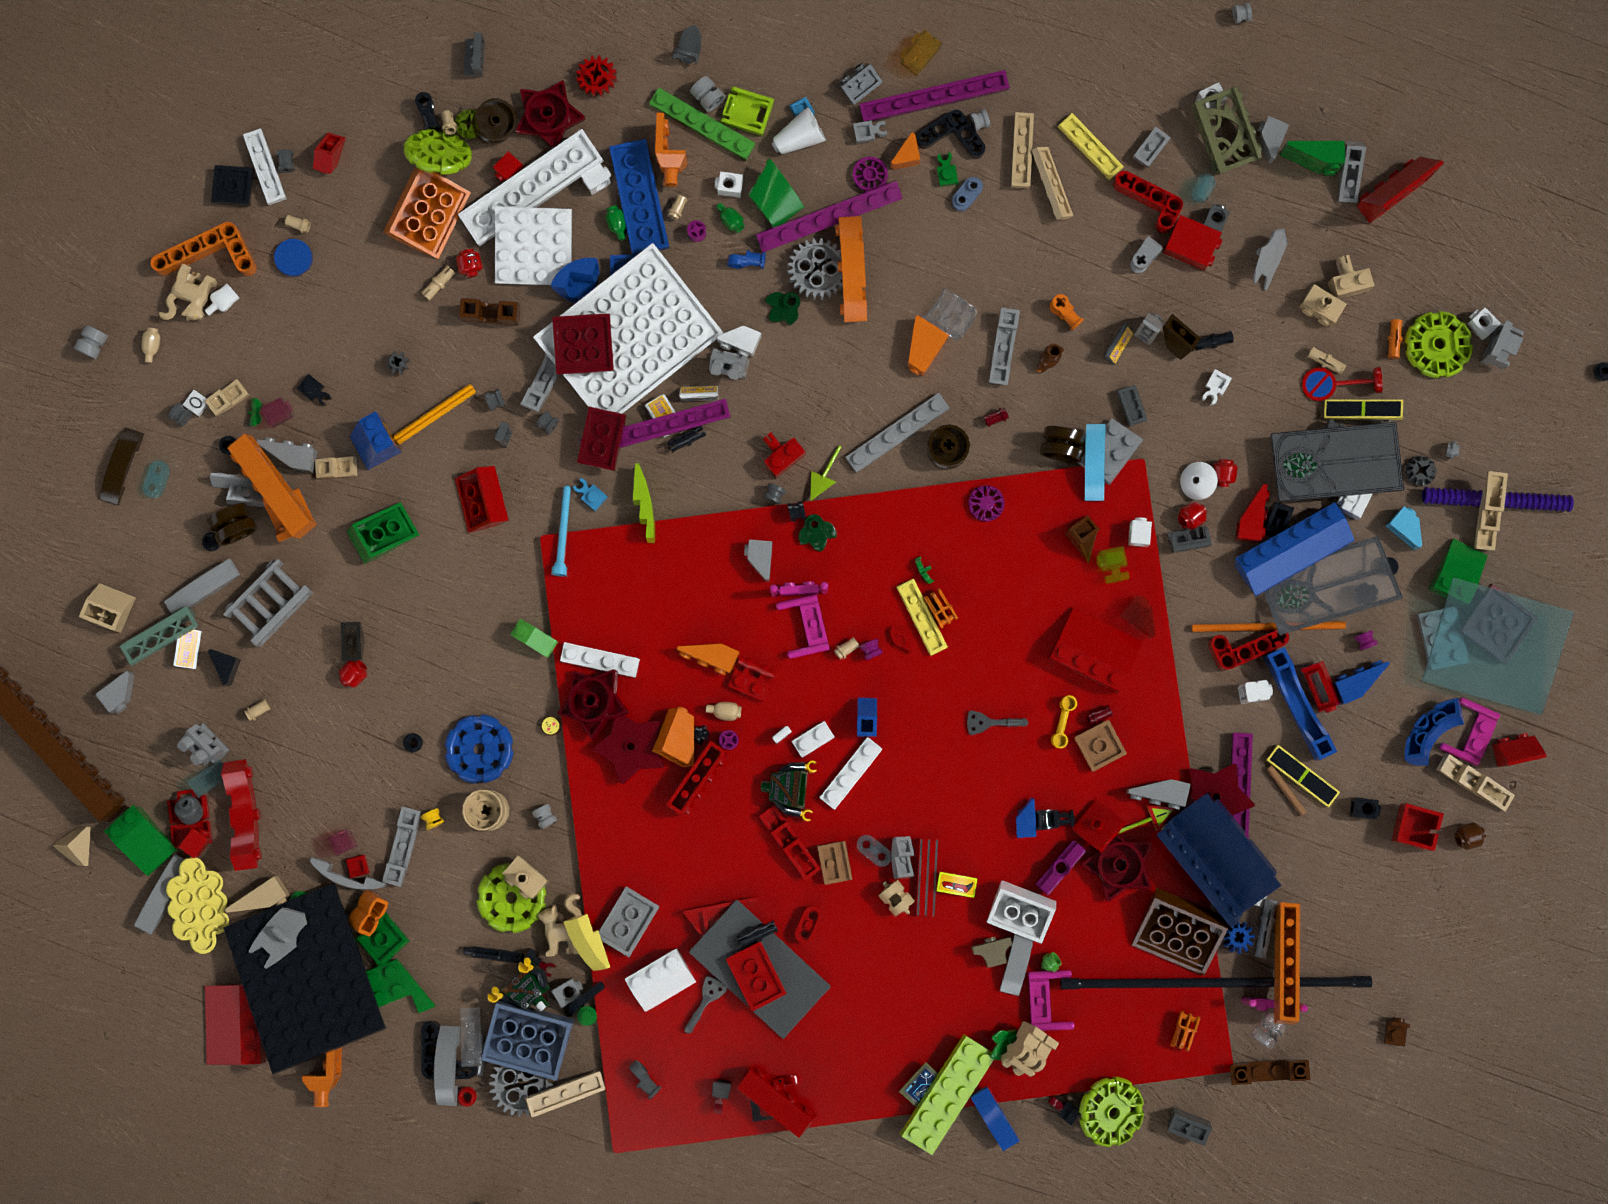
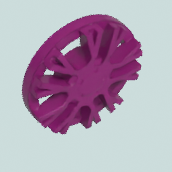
[853,157,888,192]
[968,485,1004,522]

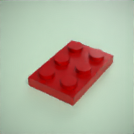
[725,941,787,1012]

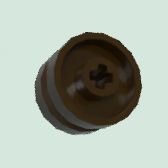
[472,98,517,145]
[927,424,970,470]
[1040,426,1086,463]
[207,503,257,546]

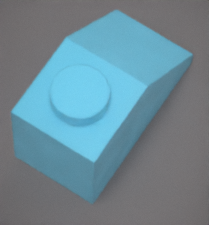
[1386,506,1422,550]

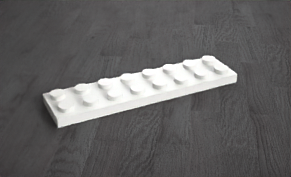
[458,129,604,246]

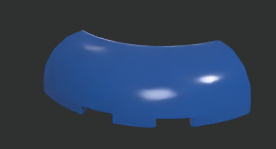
[1404,698,1464,766]

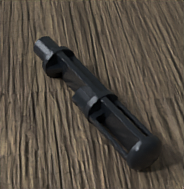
[463,946,524,963]

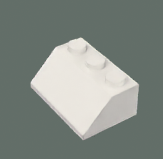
[987,880,1056,944]
[625,948,696,1012]

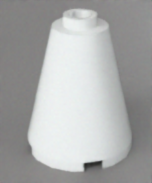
[772,108,826,155]

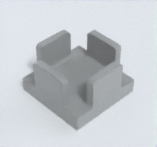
[1480,320,1524,369]

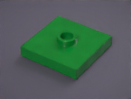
[356,912,410,968]

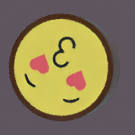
[541,716,561,736]

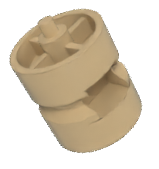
[878,879,915,917]

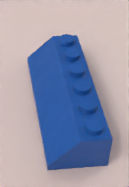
[1235,503,1354,597]

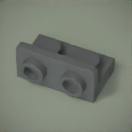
[464,32,485,77]
[836,63,883,105]

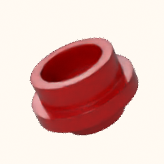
[457,1087,477,1107]

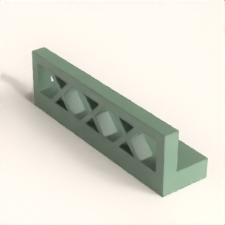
[120,606,199,666]

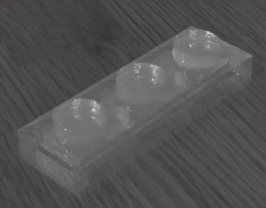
[460,1008,481,1067]

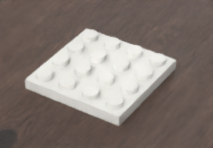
[495,206,572,285]

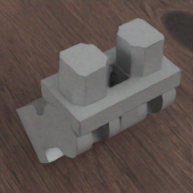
[709,348,750,380]
[177,723,230,765]

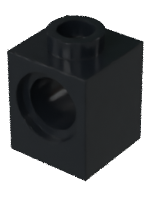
[1349,797,1381,820]

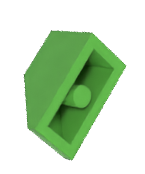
[510,618,558,658]

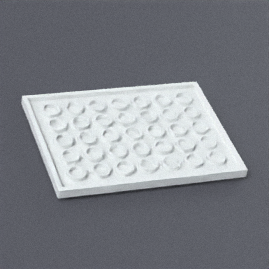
[533,243,724,414]

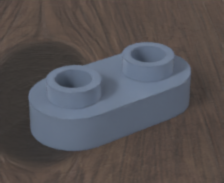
[952,177,983,212]

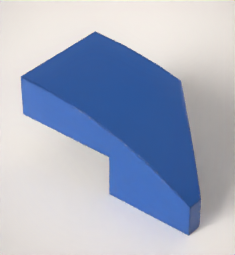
[1016,798,1036,838]

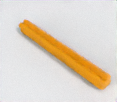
[393,384,476,444]

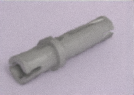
[1254,899,1277,959]

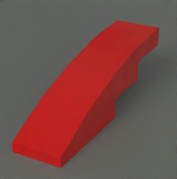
[758,804,821,881]

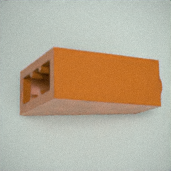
[908,315,949,376]
[652,707,694,767]

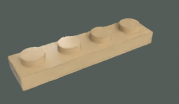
[1011,112,1034,189]
[1032,147,1073,220]
[525,1070,606,1118]

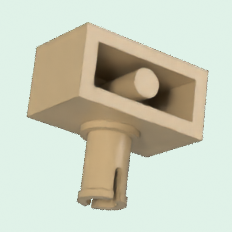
[1328,255,1374,299]
[1299,284,1347,327]
[502,856,549,899]

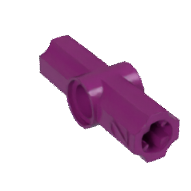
[1035,840,1086,895]

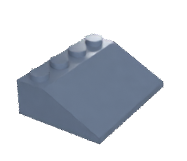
[481,1000,575,1081]

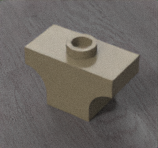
[971,937,1012,968]

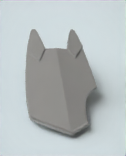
[1253,229,1288,290]
[249,907,307,969]

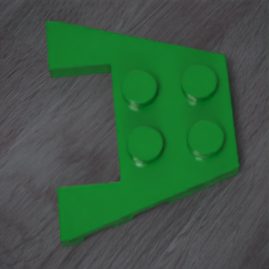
[366,959,436,1013]

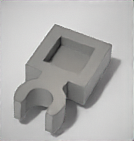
[853,120,887,144]

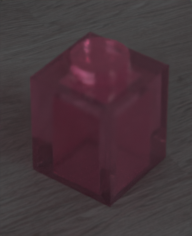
[260,397,293,428]
[328,829,358,856]

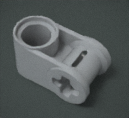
[1130,236,1164,274]

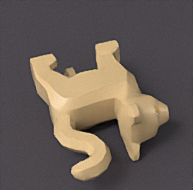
[159,264,218,322]
[538,893,582,957]

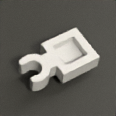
[1202,369,1232,406]

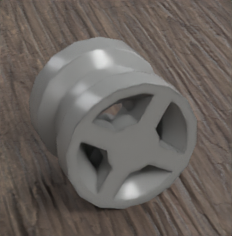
[1232,2,1252,24]
[970,109,990,131]

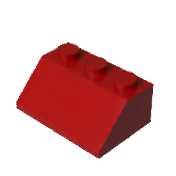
[454,466,509,533]

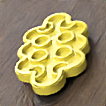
[166,857,229,954]

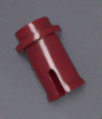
[983,408,1009,427]
[1087,705,1113,725]

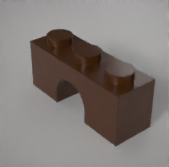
[459,298,520,326]

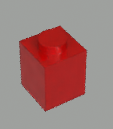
[493,151,524,183]
[179,827,213,858]

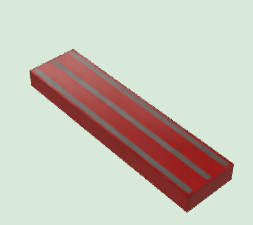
[916,838,939,917]

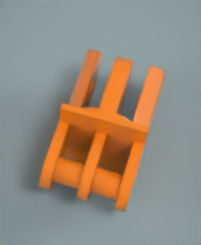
[923,588,958,628]
[1170,1010,1200,1052]

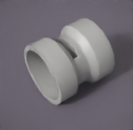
[532,804,558,830]

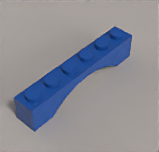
[1263,647,1337,761]

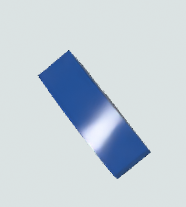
[970,1086,1020,1151]

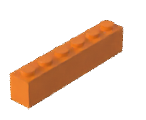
[228,433,317,539]
[1274,902,1300,1025]

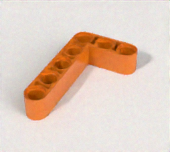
[150,222,257,276]

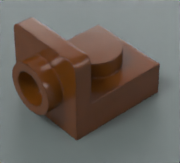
[1384,1017,1410,1047]

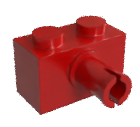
[762,432,806,479]

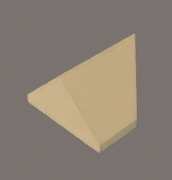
[52,826,91,866]

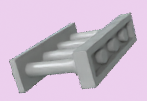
[223,559,314,647]

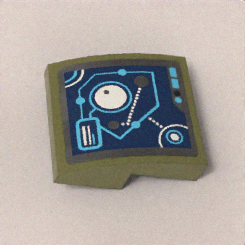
[899,1062,938,1107]

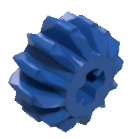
[1223,922,1255,954]

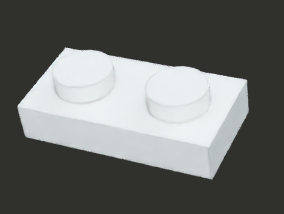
[792,721,835,758]

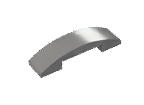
[989,307,1020,386]
[521,353,558,412]
[382,806,421,887]
[310,857,388,889]
[1000,933,1033,996]
[434,1025,460,1106]

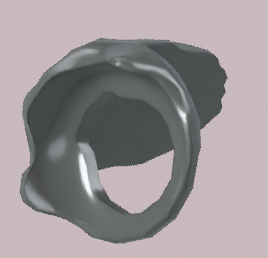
[672,25,701,65]

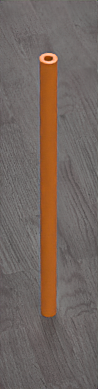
[1191,621,1346,632]

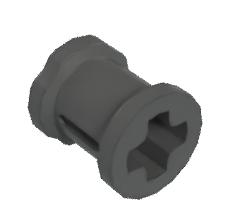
[276,149,295,173]

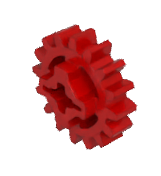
[576,55,617,97]

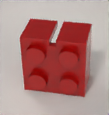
[1391,803,1444,851]

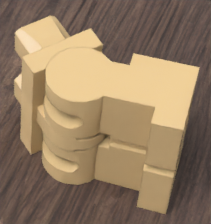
[1001,1021,1059,1077]

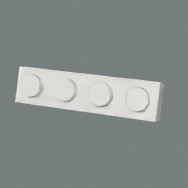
[243,128,287,205]
[560,642,640,678]
[820,737,882,810]

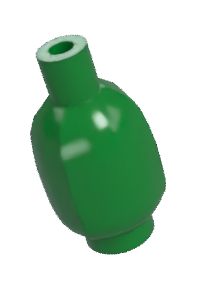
[716,203,745,233]
[605,205,626,241]

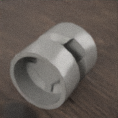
[690,76,725,112]
[73,325,108,360]

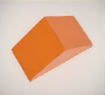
[890,132,920,170]

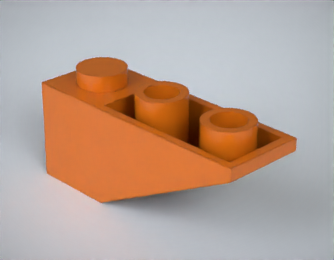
[677,644,740,675]

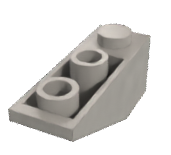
[257,437,318,474]
[1126,779,1190,810]

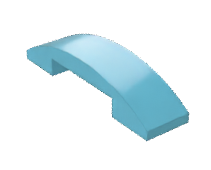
[1085,424,1106,501]

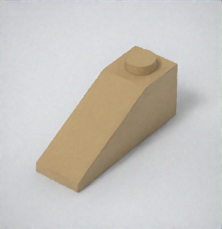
[225,876,291,913]

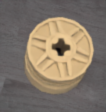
[462,790,510,831]

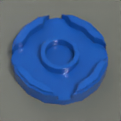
[274,239,313,277]

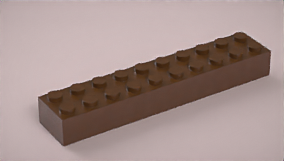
[0,666,127,822]

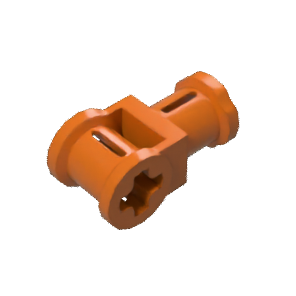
[1049,294,1084,331]

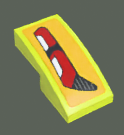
[936,872,977,898]

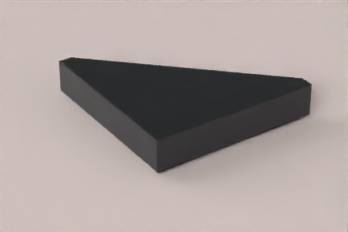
[564,981,605,1017]

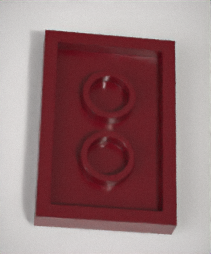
[577,406,627,471]

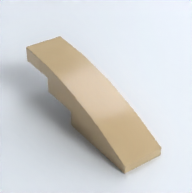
[1474,471,1508,551]
[1436,753,1515,812]

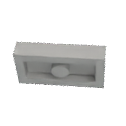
[1133,127,1171,169]

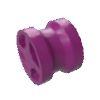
[687,220,706,242]
[1354,630,1378,651]
[859,639,883,660]
[719,730,739,750]

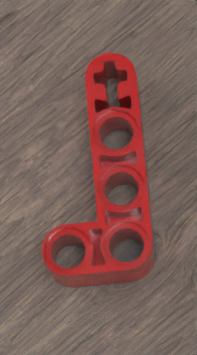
[1113,170,1183,234]
[1208,630,1289,671]

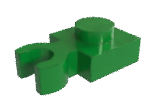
[936,152,958,187]

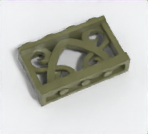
[1190,86,1262,175]

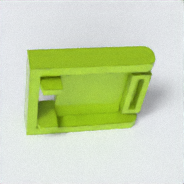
[720,86,774,137]

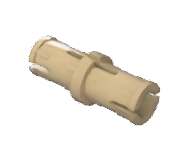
[421,265,456,301]
[1307,346,1347,375]

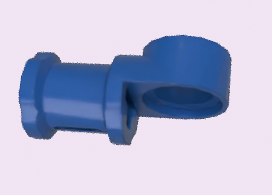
[727,250,766,269]

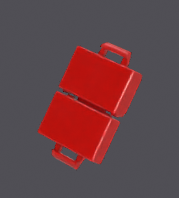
[167,789,213,855]

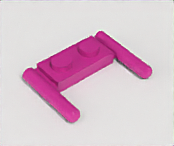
[770,582,828,597]
[776,594,830,659]
[1439,697,1500,766]
[1028,970,1075,1031]
[1241,996,1308,1012]

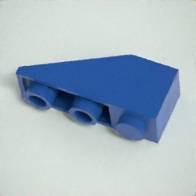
[1333,660,1390,705]

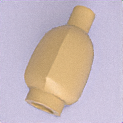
[142,328,161,363]
[706,702,742,721]

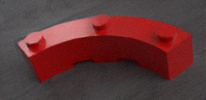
[221,759,262,871]

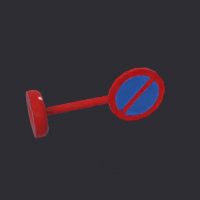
[1302,367,1383,401]

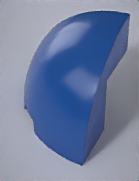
[551,258,600,304]

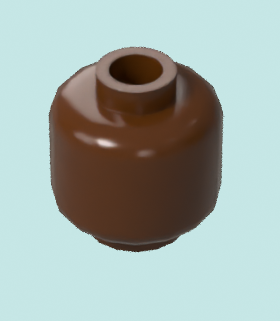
[1454,822,1486,850]

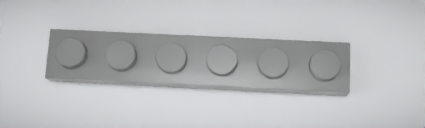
[846,393,950,473]

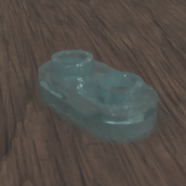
[143,460,170,498]
[857,835,892,867]

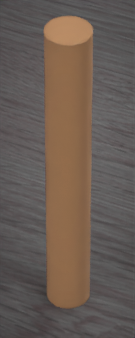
[1266,765,1307,816]

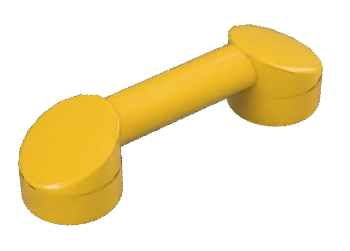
[1051,695,1077,748]

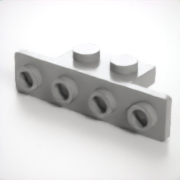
[209,473,287,507]

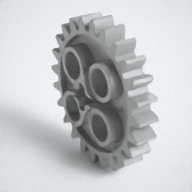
[787,238,842,300]
[489,1066,553,1117]

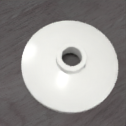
[1180,462,1218,500]

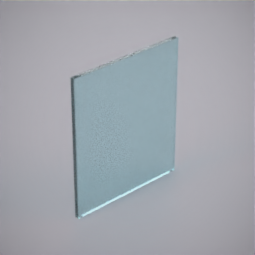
[1422,577,1574,715]

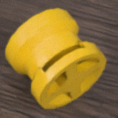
[420,808,444,830]

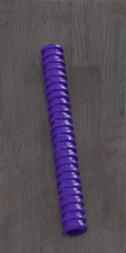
[1422,487,1574,512]

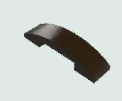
[100,428,144,505]

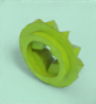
[454,108,476,139]

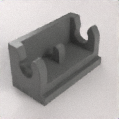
[1167,526,1212,554]
[1167,1107,1212,1146]

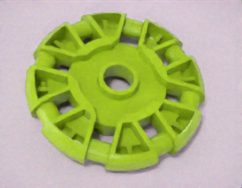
[403,129,472,175]
[1404,311,1473,378]
[477,863,547,933]
[1079,1077,1144,1147]

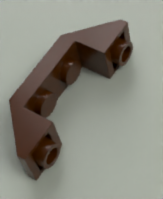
[1230,1059,1310,1085]

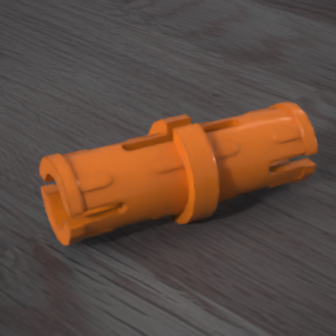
[1387,319,1403,359]

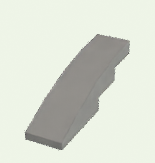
[164,559,240,614]
[134,854,184,935]

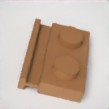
[817,841,852,885]

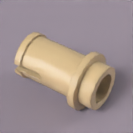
[441,110,457,135]
[668,195,687,220]
[285,215,311,233]
[834,637,859,660]
[244,699,271,721]

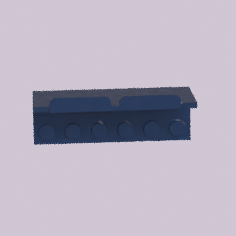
[1157,793,1281,928]

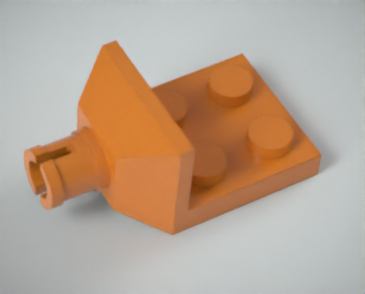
[655,113,688,187]
[302,1047,342,1107]

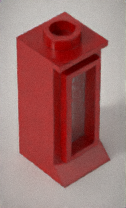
[1301,661,1341,713]

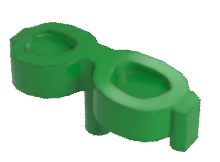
[248,398,263,427]
[915,556,934,584]

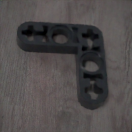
[916,110,985,159]
[421,1021,478,1079]

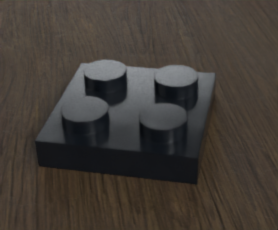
[211,165,254,206]

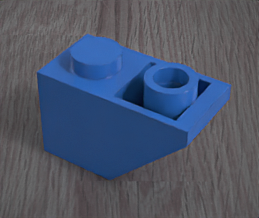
[857,698,877,737]

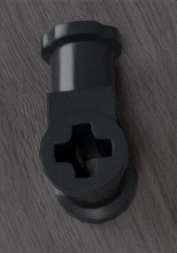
[415,92,440,131]
[1035,809,1075,830]

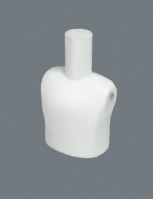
[205,283,240,316]

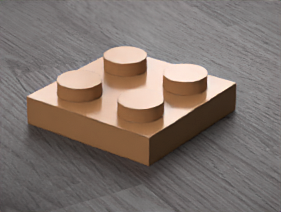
[1074,720,1127,772]

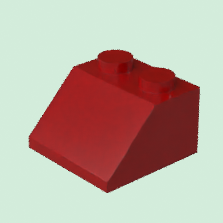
[1492,733,1547,767]

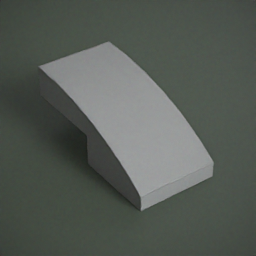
[891,836,914,879]

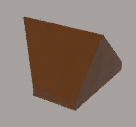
[1065,515,1100,564]

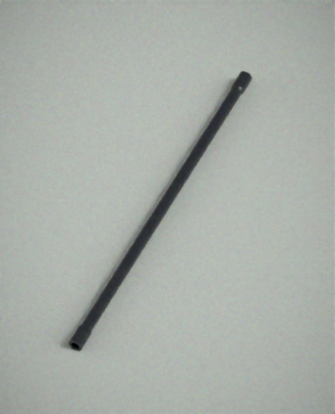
[1060,976,1372,990]

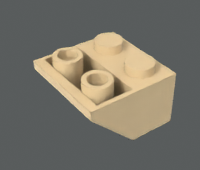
[79,583,136,633]

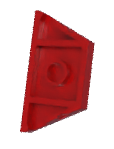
[683,896,758,937]

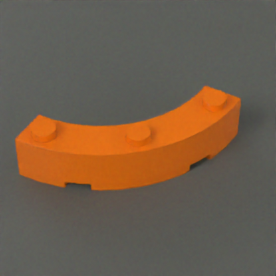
[835,216,867,322]

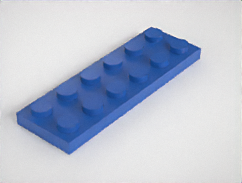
[609,139,670,255]

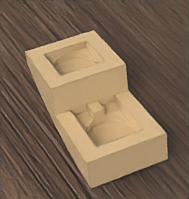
[205,379,250,416]
[315,456,357,479]

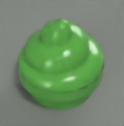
[1041,952,1061,972]

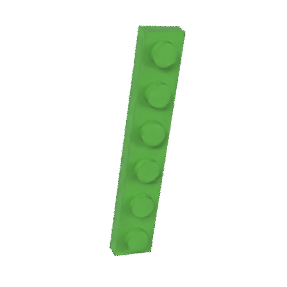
[649,88,755,161]

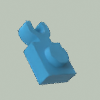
[573,478,608,512]

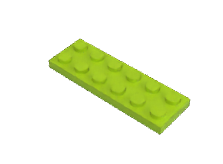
[899,1034,994,1155]

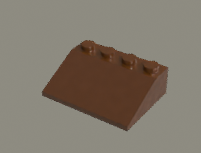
[1132,887,1228,976]

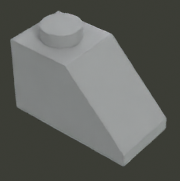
[1257,116,1289,164]
[744,540,772,582]
[96,671,134,714]

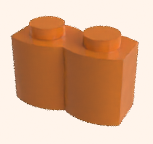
[348,889,388,936]

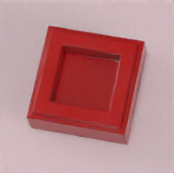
[346,855,370,878]

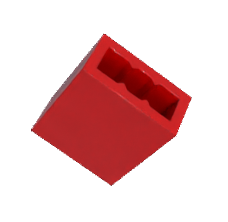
[1163,215,1223,271]

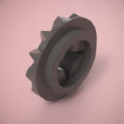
[1406,455,1437,486]

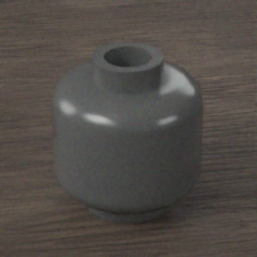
[174,796,203,825]

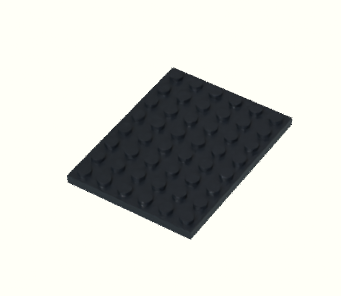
[223,883,387,1075]

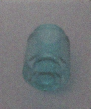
[1191,173,1216,203]

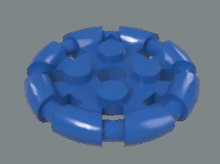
[444,714,514,784]

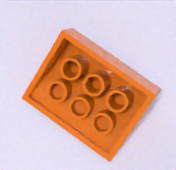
[383,166,471,259]

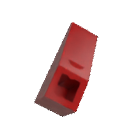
[1235,484,1270,543]

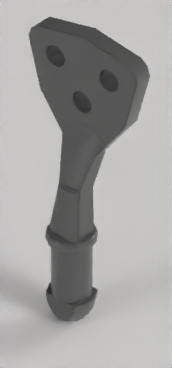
[967,710,1028,735]
[684,976,727,1034]

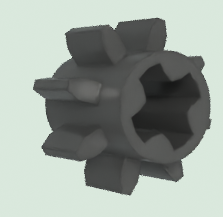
[386,351,410,375]

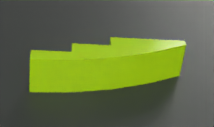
[633,463,655,543]

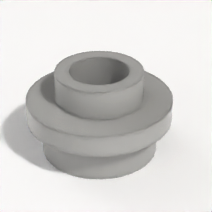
[1446,440,1460,459]

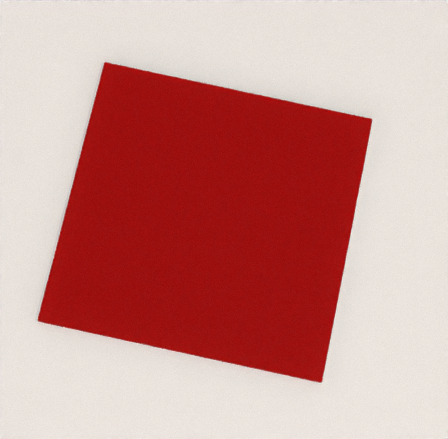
[540,459,1233,1153]

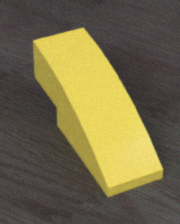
[564,914,610,971]

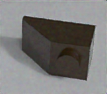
[1162,314,1201,360]

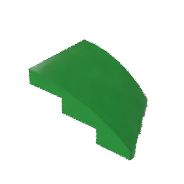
[748,158,805,227]

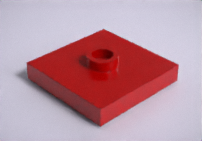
[1072,800,1126,853]

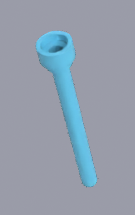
[551,485,571,577]

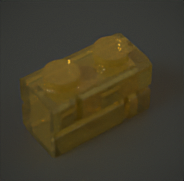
[900,30,941,76]

